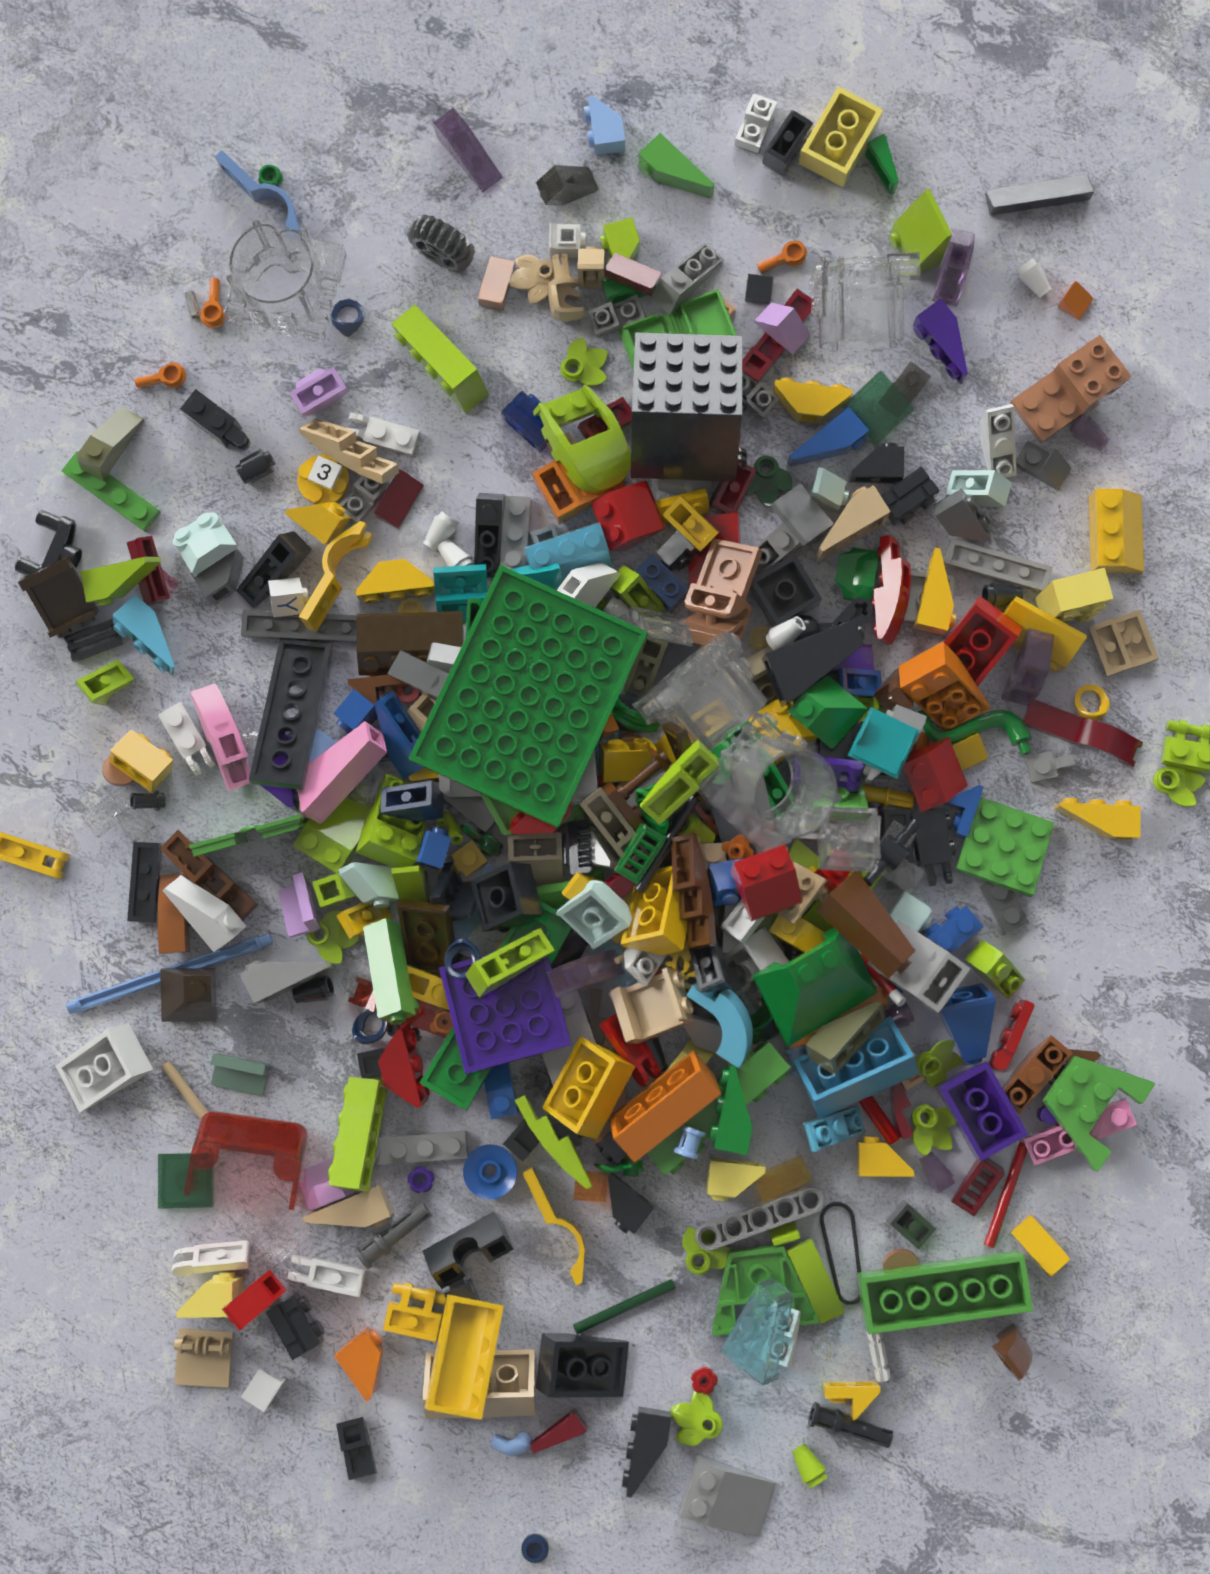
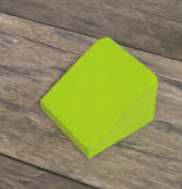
[769,1221,800,1246]

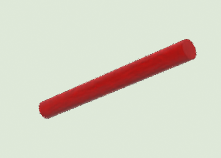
[984,1141,1028,1248]

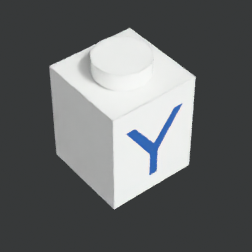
[268,577,309,617]

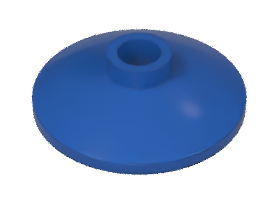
[463,1144,517,1199]

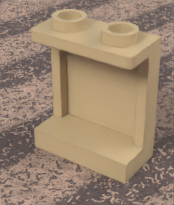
[610,967,694,1044]

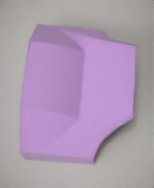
[289,367,348,417]
[300,1158,357,1211]

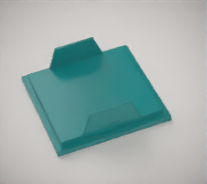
[848,707,920,779]

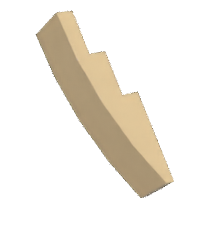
[299,418,399,484]

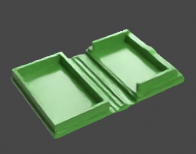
[619,289,737,371]
[189,814,310,856]

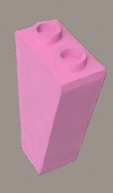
[296,722,387,824]

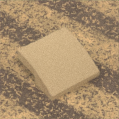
[1089,610,1159,677]

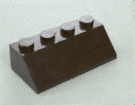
[356,611,464,676]

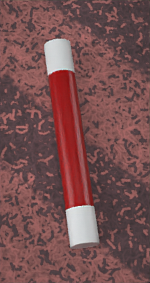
[858,950,906,1006]

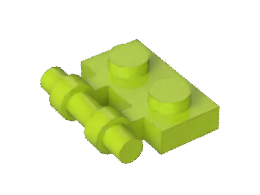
[1161,719,1210,774]

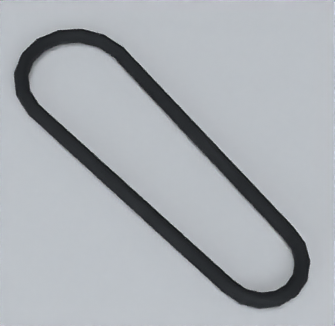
[820,1202,861,1305]

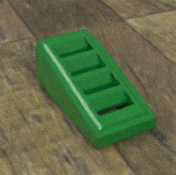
[865,133,899,195]
[601,279,656,304]
[614,824,667,884]

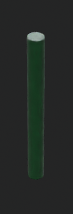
[573,1279,676,1335]

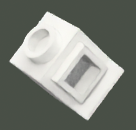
[549,223,586,258]

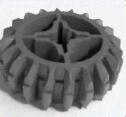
[407,215,475,272]

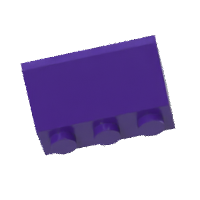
[935,1062,1029,1161]

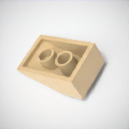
[815,485,891,564]

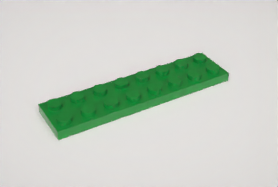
[420,901,573,1111]

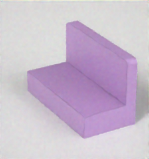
[278,872,320,938]

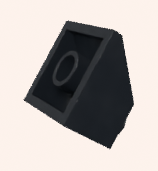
[471,862,543,932]

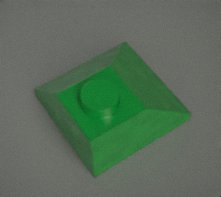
[787,675,869,750]

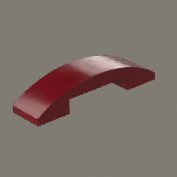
[742,288,818,383]

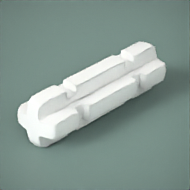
[866,1331,891,1382]

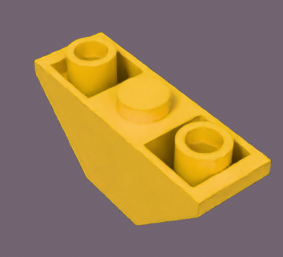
[773,378,853,424]
[356,559,435,604]

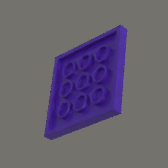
[439,953,572,1074]

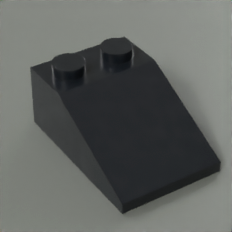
[536,1333,629,1398]

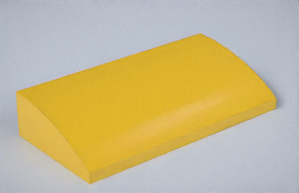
[424,1294,504,1420]

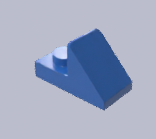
[839,667,882,698]
[943,785,984,839]

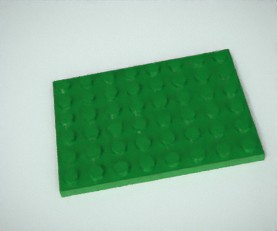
[408,565,648,828]

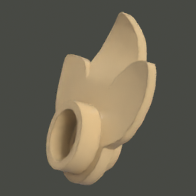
[509,255,555,305]

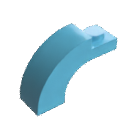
[686,982,753,1068]

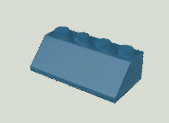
[792,1016,918,1119]

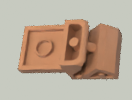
[1010,335,1131,444]
[683,538,763,657]

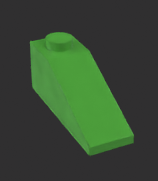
[638,133,715,198]

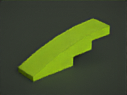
[515,1094,593,1189]

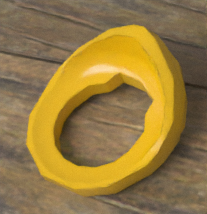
[1074,684,1110,721]

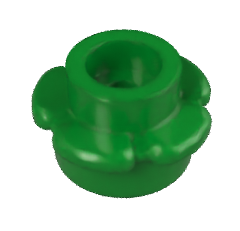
[258,165,283,187]

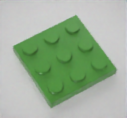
[955,797,1054,897]

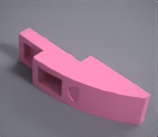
[190,684,250,791]
[1023,1098,1137,1166]

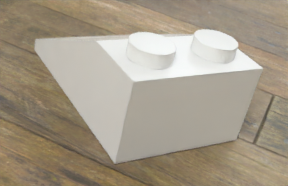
[56,1023,153,1113]

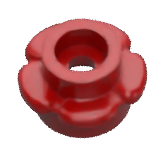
[691,1367,718,1395]

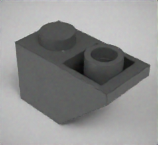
[935,488,992,542]
[190,549,244,606]

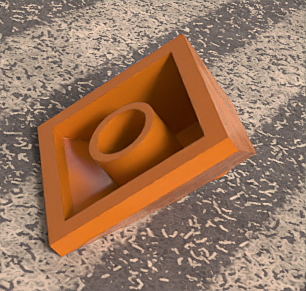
[334,1326,384,1402]

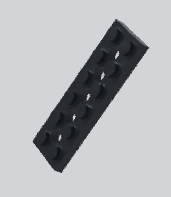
[249,638,333,790]

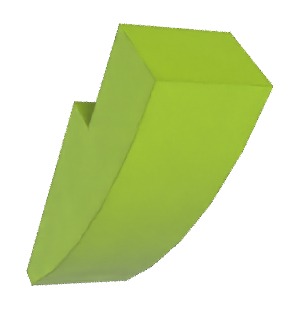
[640,740,719,825]
[786,1238,845,1324]

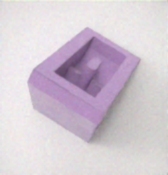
[754,302,810,355]

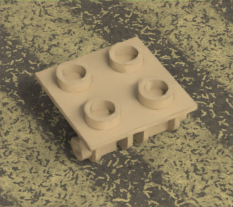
[776,861,828,924]
[174,1328,233,1388]

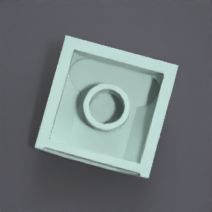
[173,513,238,577]
[556,880,632,950]

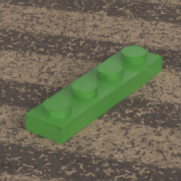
[61,451,161,532]

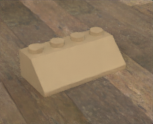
[423,1349,536,1419]

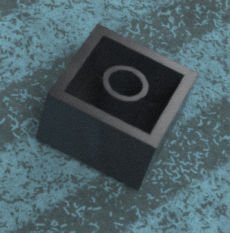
[749,554,822,628]

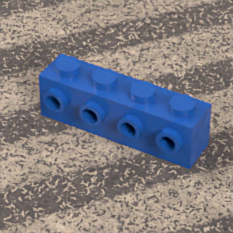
[890,906,984,994]

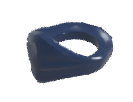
[331,298,365,337]
[444,939,480,980]
[352,1007,389,1044]

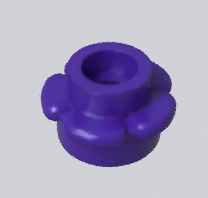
[408,1166,434,1193]

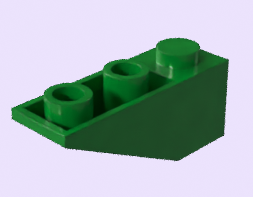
[709,1064,753,1155]

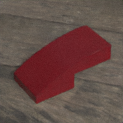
[577,397,632,439]
[890,1083,913,1140]

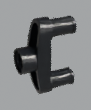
[15,510,82,576]

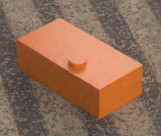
[609,1050,721,1162]

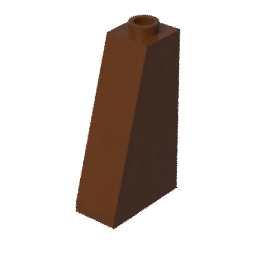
[816,870,915,979]

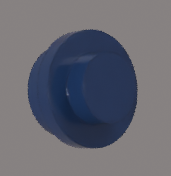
[521,1533,549,1563]

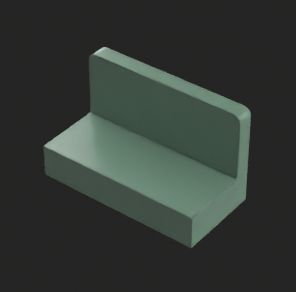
[210,1053,270,1095]

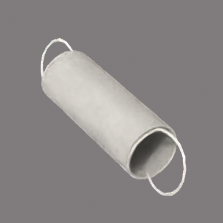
[184,285,201,325]

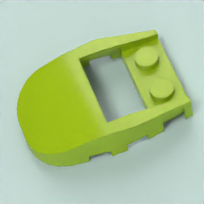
[533,385,631,493]

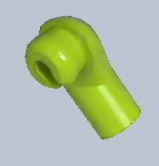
[436,811,463,845]

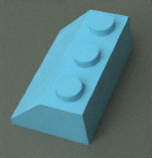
[523,523,613,581]

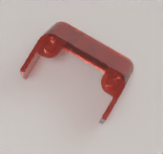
[184,1111,308,1210]

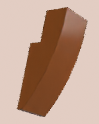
[158,873,191,954]

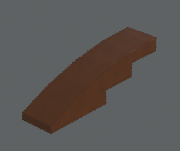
[159,830,258,921]
[672,832,716,950]

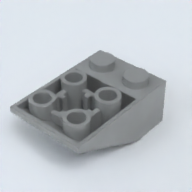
[867,920,971,1013]

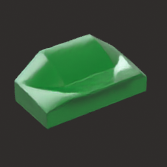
[834,547,878,601]

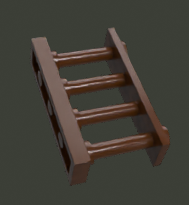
[602,747,719,867]

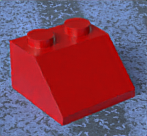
[590,481,666,551]
[903,737,968,812]
[730,844,803,922]

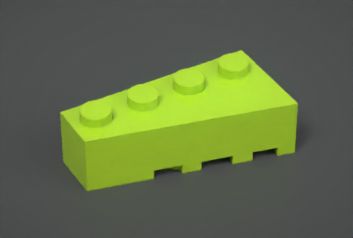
[391,304,489,414]

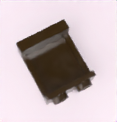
[18,555,99,638]

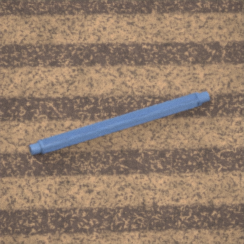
[66,933,273,1014]

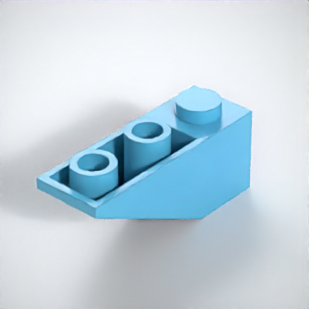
[113,594,175,675]

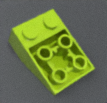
[356,773,426,868]

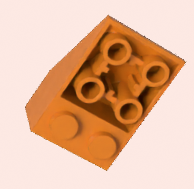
[532,460,626,525]
[899,642,990,732]

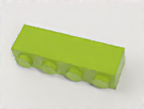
[328,1077,388,1193]

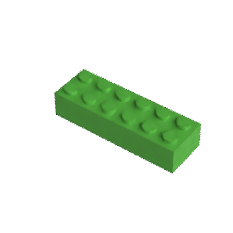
[647,1041,791,1175]
[856,1250,1033,1334]

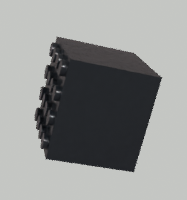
[630,333,747,482]

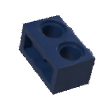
[634,554,689,614]

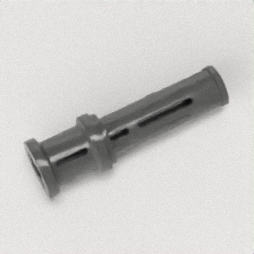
[354,1201,432,1269]

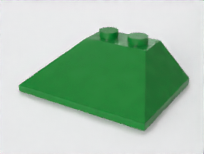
[752,927,878,1047]

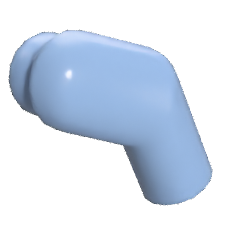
[490,1432,532,1457]

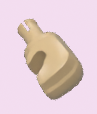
[548,254,585,322]

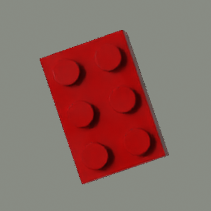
[943,596,1023,687]

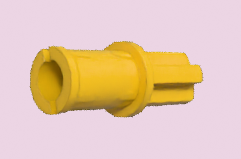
[863,784,914,809]

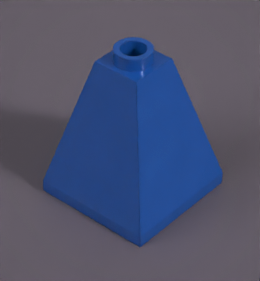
[938,983,996,1065]

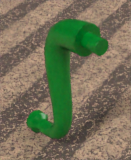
[917,710,1032,756]

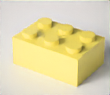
[799,86,883,187]
[1035,568,1114,625]

